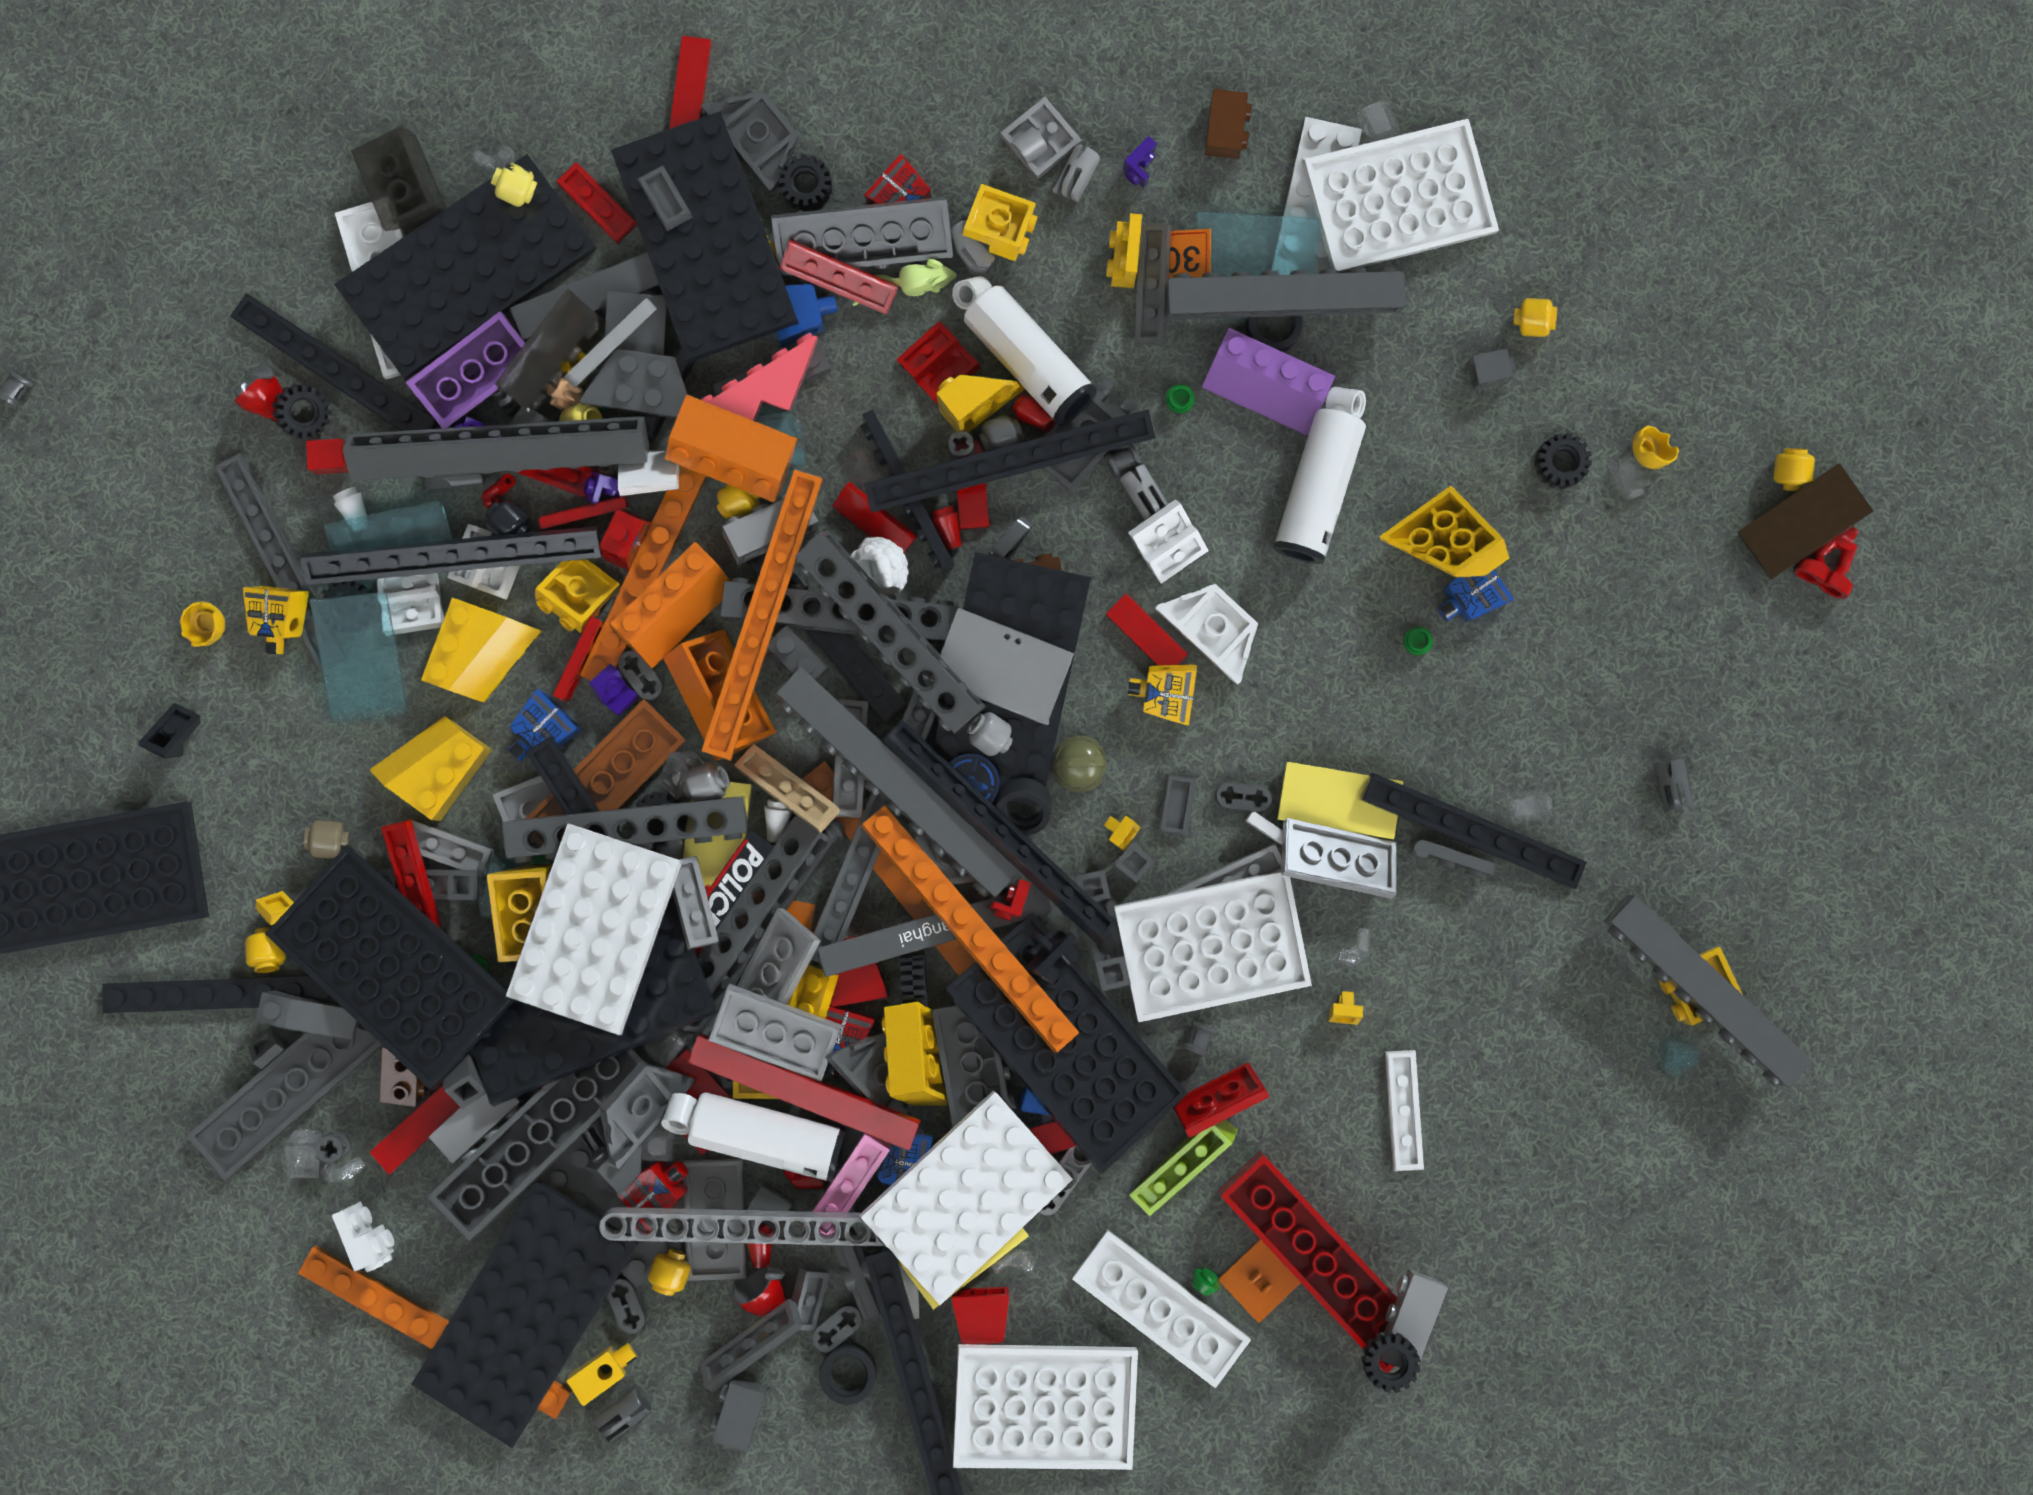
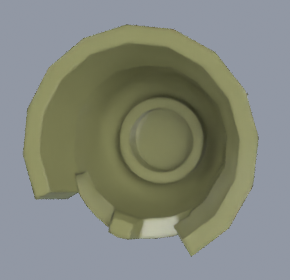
[1051,735,1106,793]

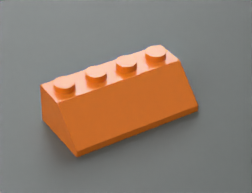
[665,395,798,503]
[610,542,731,669]
[663,629,776,762]

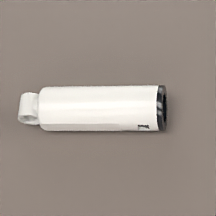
[952,276,1097,425]
[1273,387,1366,564]
[661,1092,847,1182]

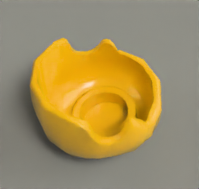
[1632,425,1679,470]
[180,601,226,647]

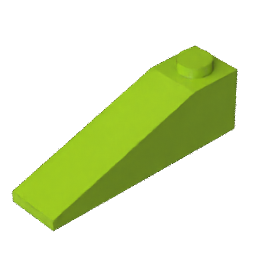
[1129,1119,1238,1216]

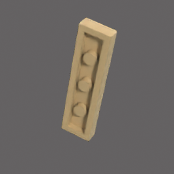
[734,744,840,833]

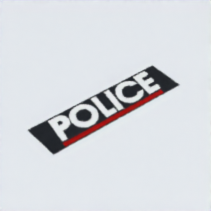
[706,829,774,929]

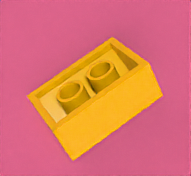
[487,863,553,962]

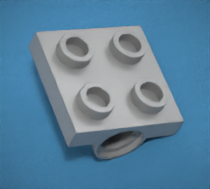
[1000,97,1082,180]

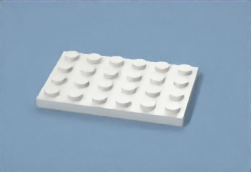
[1302,119,1499,273]
[506,823,682,1035]
[1114,870,1312,1022]
[859,1090,1073,1305]
[953,1344,1138,1470]

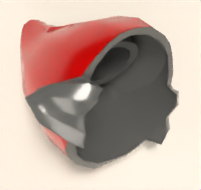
[234,365,283,422]
[731,1265,785,1318]

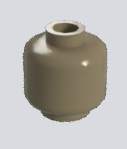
[304,820,350,859]

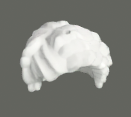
[851,537,909,595]

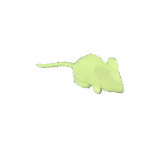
[852,259,957,306]

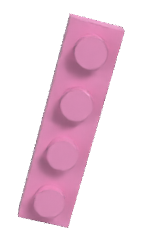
[803,1133,891,1235]

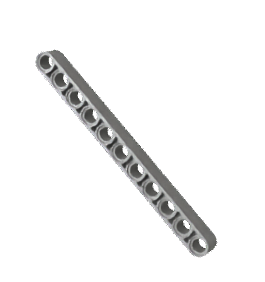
[599,1207,886,1246]

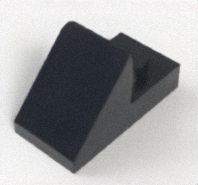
[138,703,201,759]

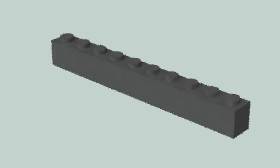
[343,416,649,481]
[775,667,1019,898]

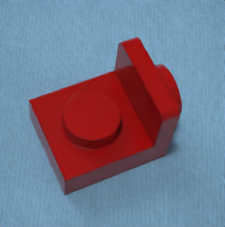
[988,879,1031,921]

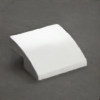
[618,448,680,496]
[1128,499,1209,584]
[447,524,520,600]
[377,573,444,636]

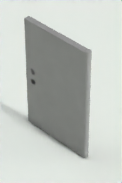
[931,608,1075,726]

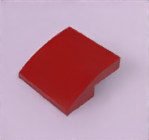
[896,321,981,406]

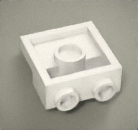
[332,1202,394,1272]

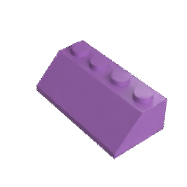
[406,312,538,428]
[1202,328,1336,435]

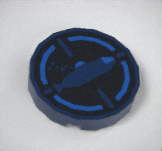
[949,753,1000,803]

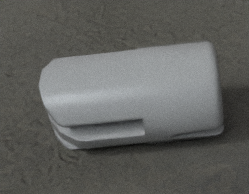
[1053,145,1100,203]
[950,220,995,277]
[1120,464,1168,520]

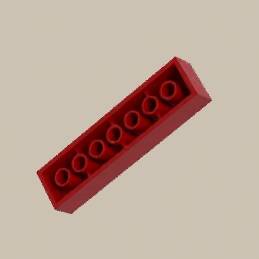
[1218,1151,1397,1373]

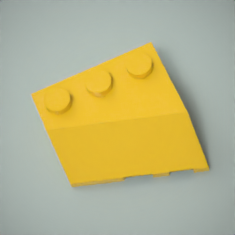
[936,375,1025,433]
[1379,486,1510,577]
[421,597,542,703]
[370,716,492,821]
[882,1002,949,1106]

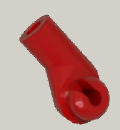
[481,474,515,509]
[783,1170,824,1189]

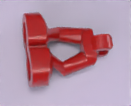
[1794,526,1858,599]

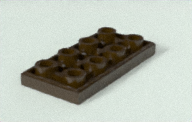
[1737,463,1874,580]

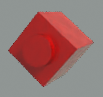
[306,438,349,475]

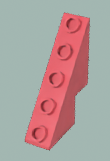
[701,333,818,422]

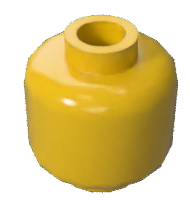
[1514,298,1557,337]
[1773,448,1815,491]
[717,484,760,519]
[245,927,286,973]
[648,1248,692,1296]

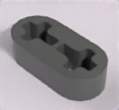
[988,516,1034,558]
[618,651,664,701]
[1215,782,1272,812]
[607,1276,647,1334]
[812,1303,863,1352]

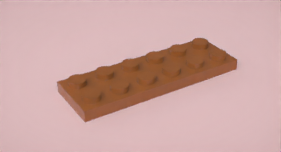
[525,699,686,860]

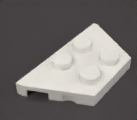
[1155,584,1258,685]

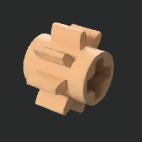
[547,373,584,410]

